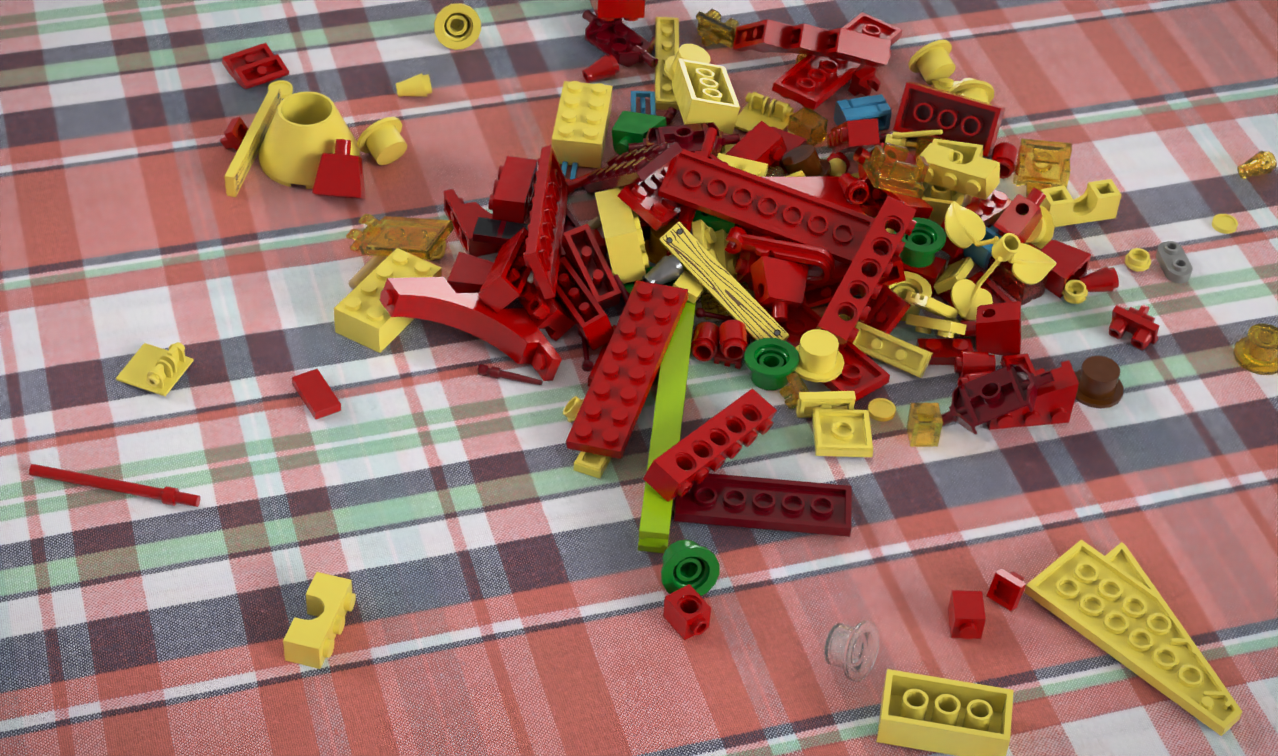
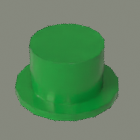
[894,217,947,268]
[744,338,799,390]
[661,539,720,596]

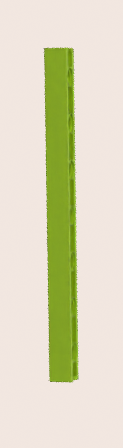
[637,265,696,553]

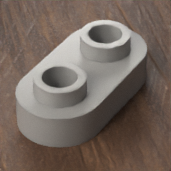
[1156,241,1193,283]

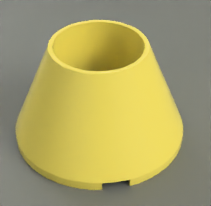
[259,92,360,189]

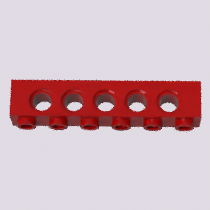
[816,196,917,351]
[643,388,777,502]

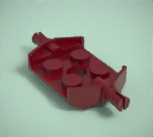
[582,10,658,68]
[628,122,740,157]
[935,363,1055,435]

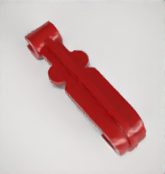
[725,227,835,285]

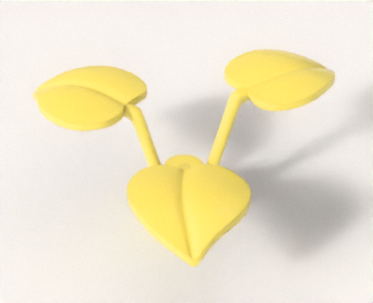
[945,201,1057,321]

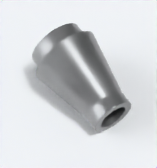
[642,254,684,285]

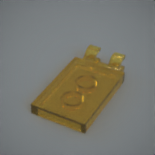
[346,214,454,260]

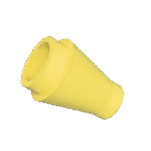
[396,73,433,97]

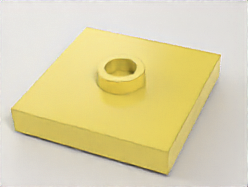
[812,409,873,457]

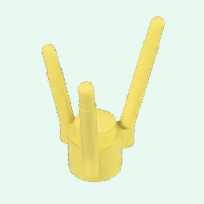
[885,130,943,151]

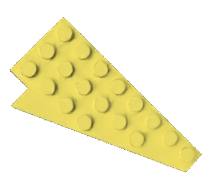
[1024,540,1243,736]

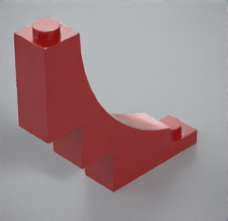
[732,19,891,67]
[444,189,608,266]
[379,277,562,381]

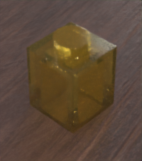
[788,107,828,146]
[906,403,943,447]

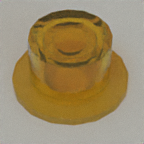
[1233,324,1278,375]

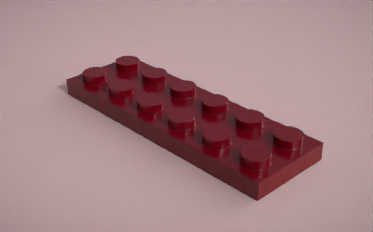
[583,142,683,193]
[674,473,852,537]

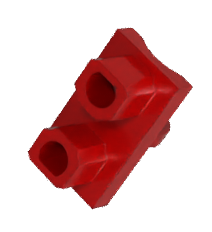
[1109,304,1160,351]

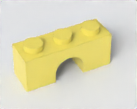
[916,143,1000,200]
[1041,179,1122,227]
[283,572,356,669]

